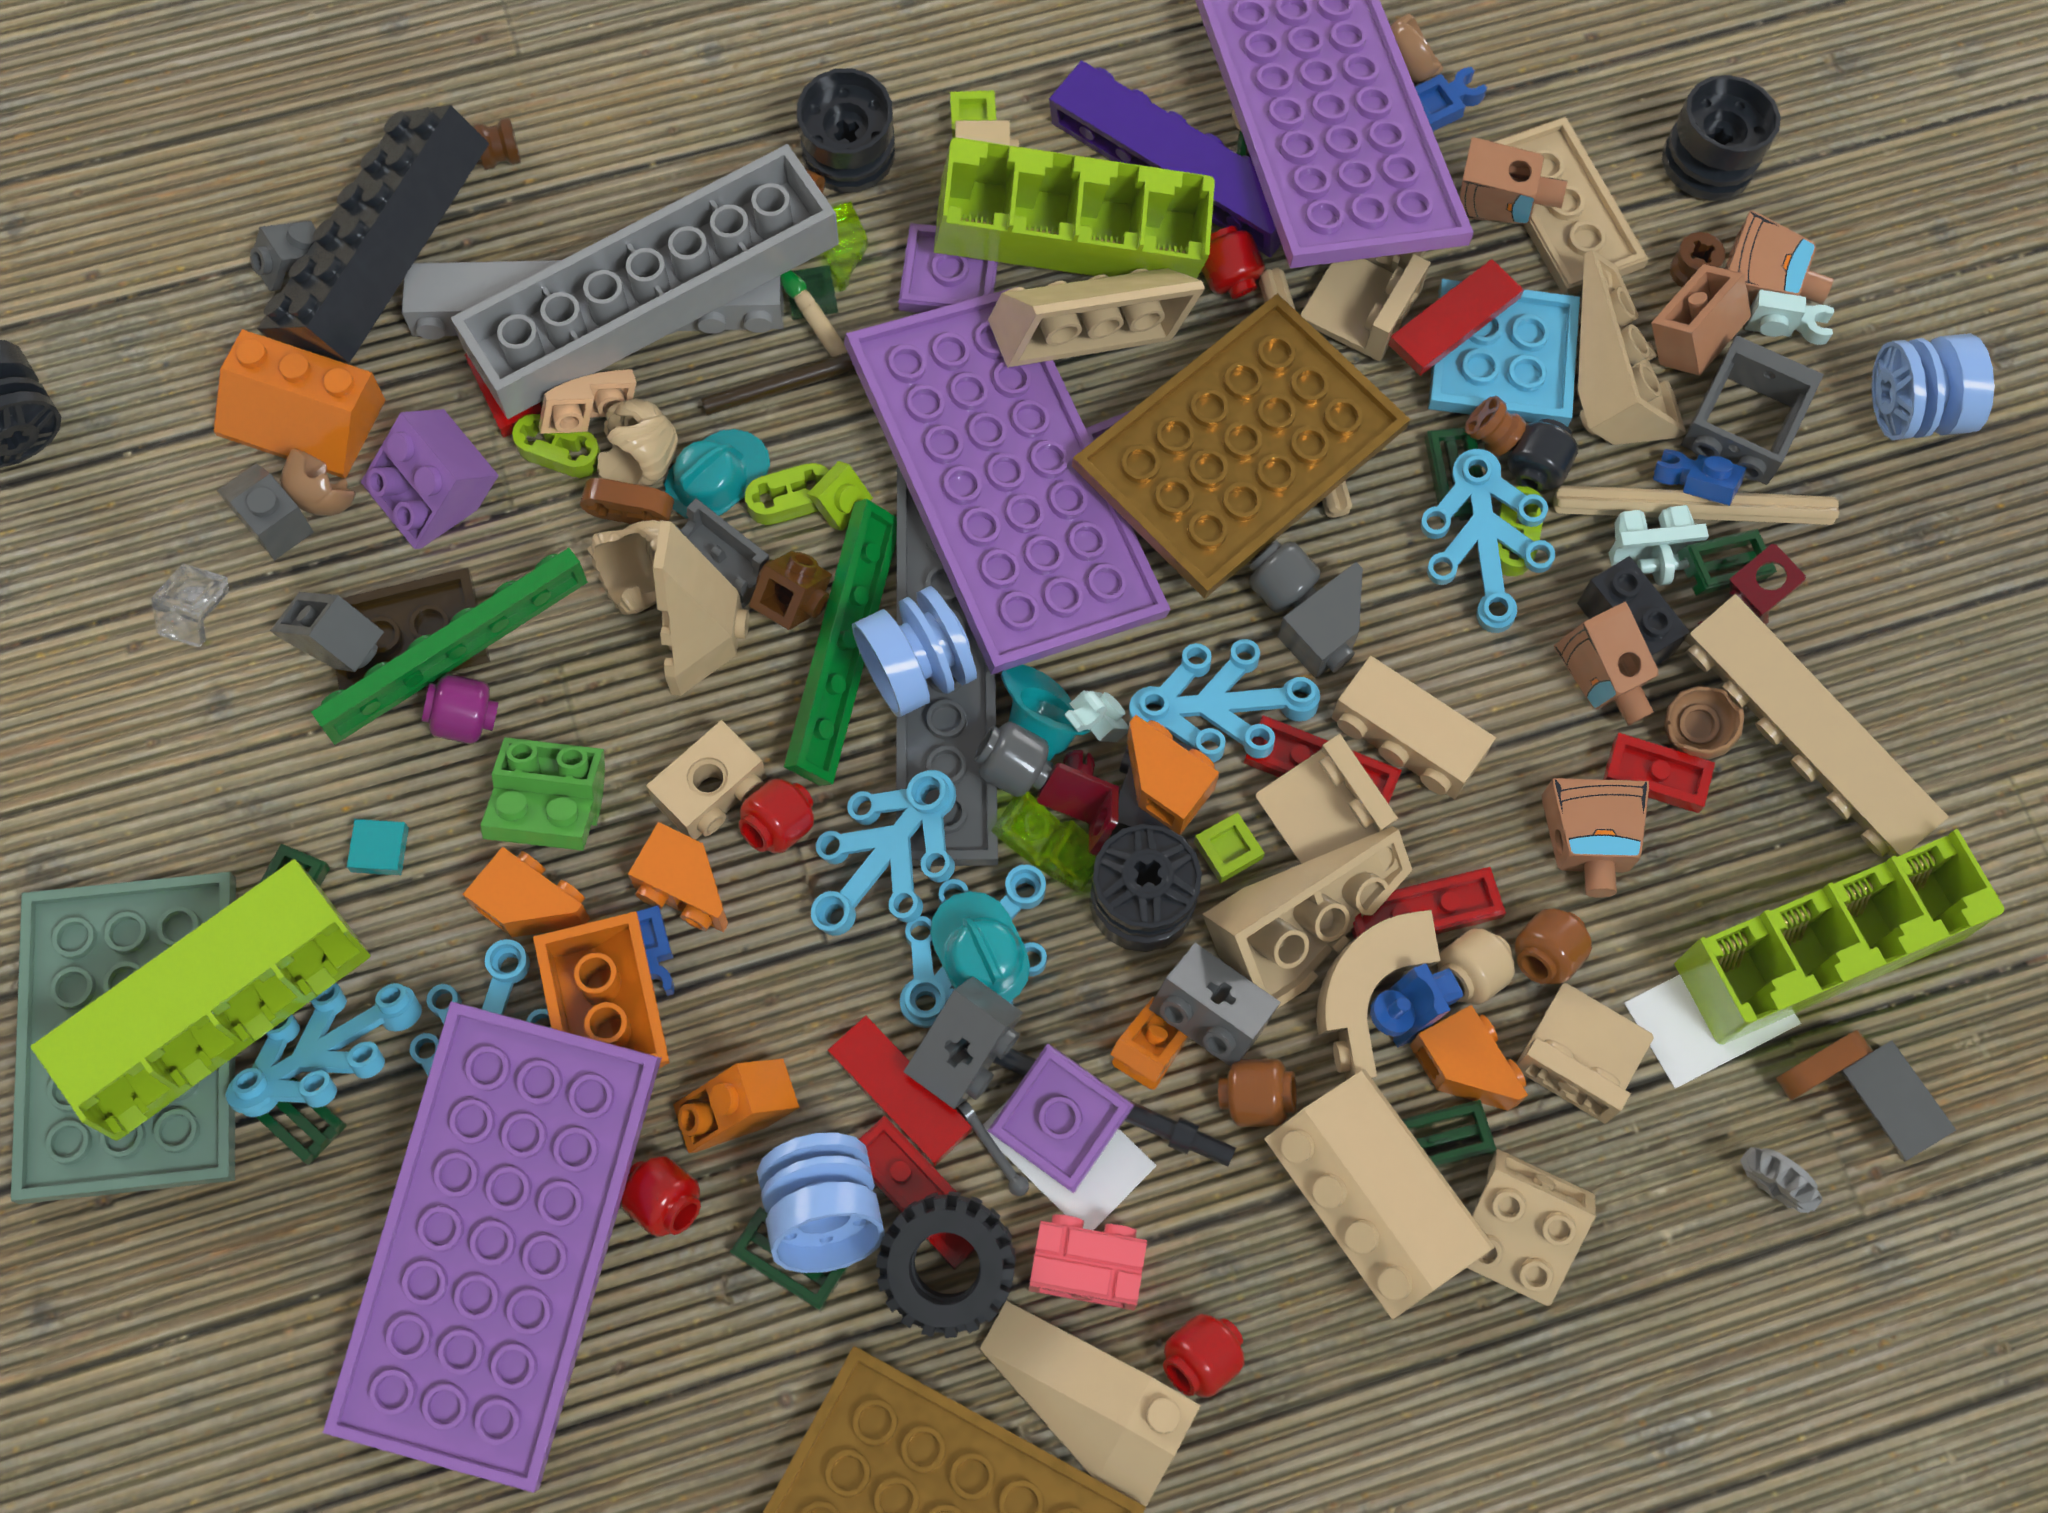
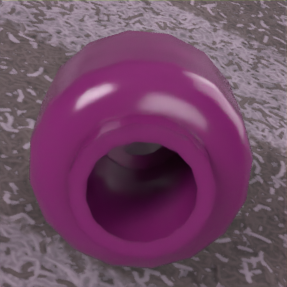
[421,674,499,744]

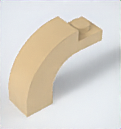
[1316,910,1441,1080]

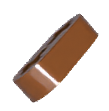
[580,478,674,524]
[1776,1029,1873,1101]

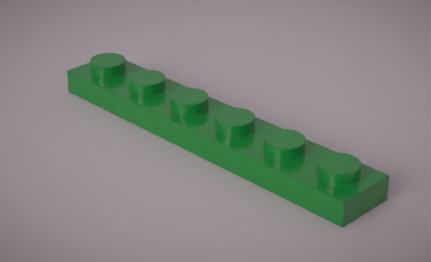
[784,499,897,786]
[311,548,588,745]

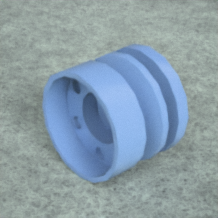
[1871,333,1994,440]
[852,586,977,717]
[757,1133,885,1273]

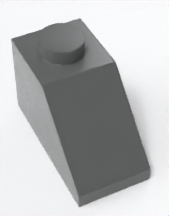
[217,463,314,561]
[1277,562,1363,679]
[270,592,384,672]

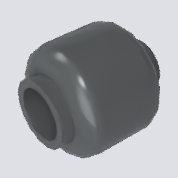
[1248,540,1321,613]
[974,722,1053,797]

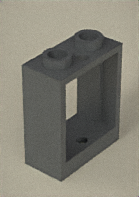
[1681,335,1824,485]

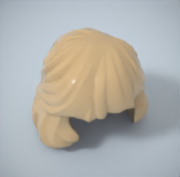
[597,399,678,487]
[587,520,660,615]

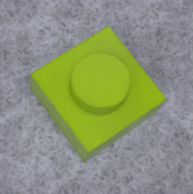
[950,90,997,138]
[807,461,873,531]
[1194,812,1265,883]

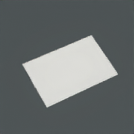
[1624,975,1801,1088]
[983,1098,1157,1230]

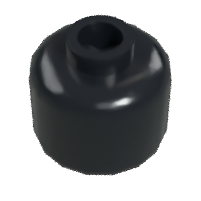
[1507,419,1578,492]

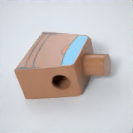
[1460,137,1568,224]
[1724,210,1834,306]
[1553,601,1659,726]
[1542,778,1649,898]

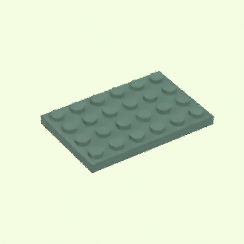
[11,872,236,1204]

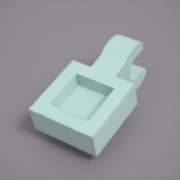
[1744,290,1834,345]
[1065,690,1129,742]

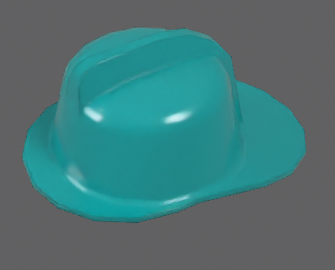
[665,429,770,519]
[1001,664,1090,761]
[930,891,1030,1002]

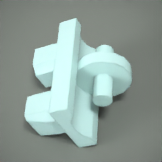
[1609,505,1709,586]

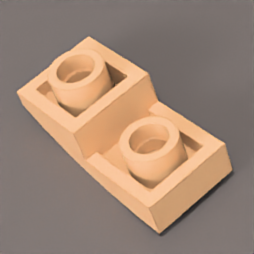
[538,369,637,434]

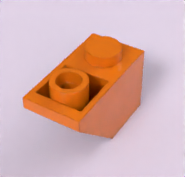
[1127,715,1220,835]
[628,822,728,933]
[463,846,590,938]
[1410,1004,1528,1111]
[673,1059,800,1154]

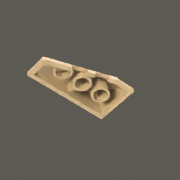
[1578,249,1686,445]
[653,520,749,696]
[1202,826,1412,1009]
[980,1301,1201,1507]

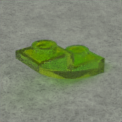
[991,792,1097,892]

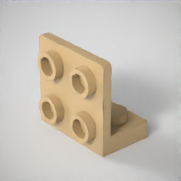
[1301,254,1431,361]
[1256,734,1398,864]
[1516,983,1654,1124]
[1467,1149,1596,1306]

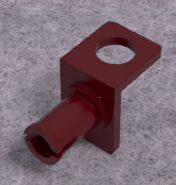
[1698,544,1806,626]
[1037,749,1119,856]

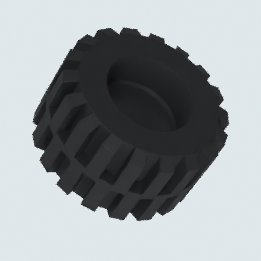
[876,1191,1016,1338]

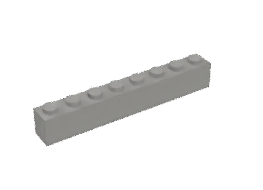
[402,260,784,340]

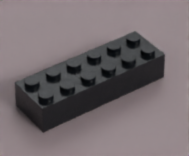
[257,105,490,364]

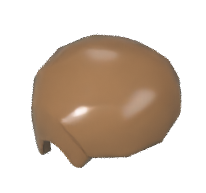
[1390,14,1443,83]
[280,449,356,516]
[1664,686,1744,760]

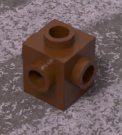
[749,550,832,630]

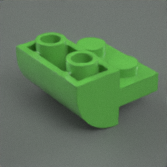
[480,737,605,851]

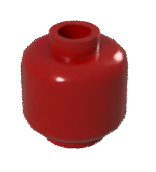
[1202,226,1265,299]
[738,779,814,853]
[620,1156,701,1237]
[1163,1314,1245,1398]

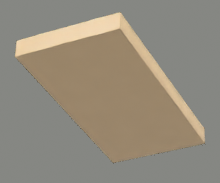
[1495,117,1649,295]

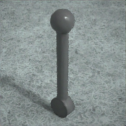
[957,1101,1029,1196]

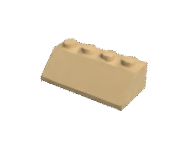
[988,268,1205,368]
[1265,1069,1495,1320]

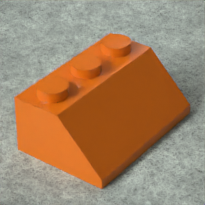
[214,329,386,479]
[533,911,670,1069]

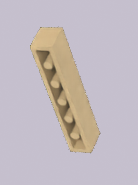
[1685,594,1949,857]

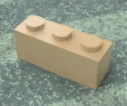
[1331,655,1496,800]

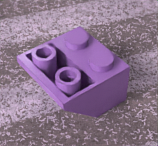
[361,409,499,549]

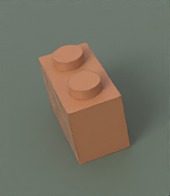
[1651,264,1751,376]

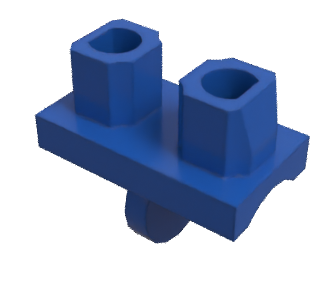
[1370,963,1463,1048]

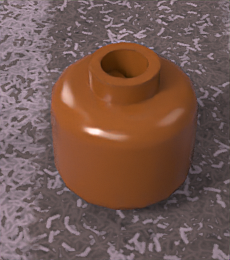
[1514,908,1592,984]
[1218,1058,1297,1127]

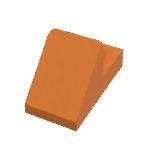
[1110,997,1189,1090]

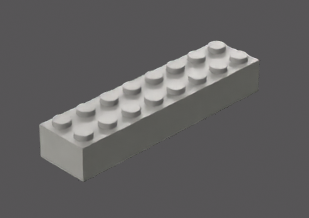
[451,144,839,419]

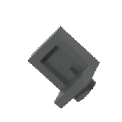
[250,221,316,291]

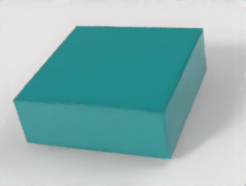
[347,819,409,875]

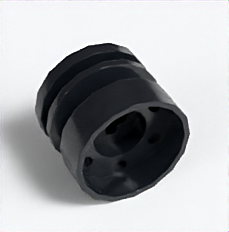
[797,68,895,193]
[1662,75,1781,201]
[0,340,62,468]
[1089,824,1202,952]

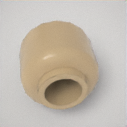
[1437,928,1515,1005]

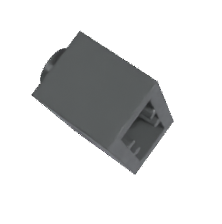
[1149,943,1281,1067]
[904,977,1023,1109]

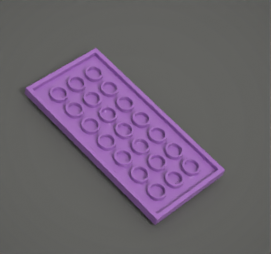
[1195,0,1474,268]
[844,287,1171,675]
[323,1002,661,1493]

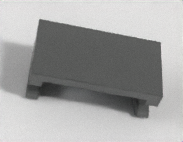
[676,498,770,609]
[1841,1040,1956,1162]

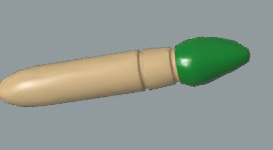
[780,270,847,357]

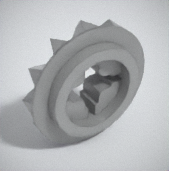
[1740,1147,1822,1213]

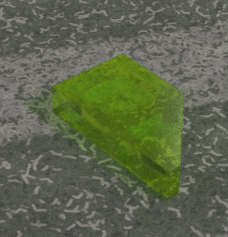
[822,201,868,292]

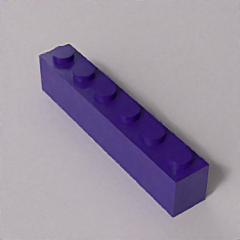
[1049,60,1281,258]

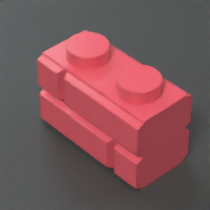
[1029,1214,1147,1311]

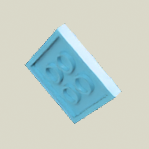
[1428,279,1580,427]

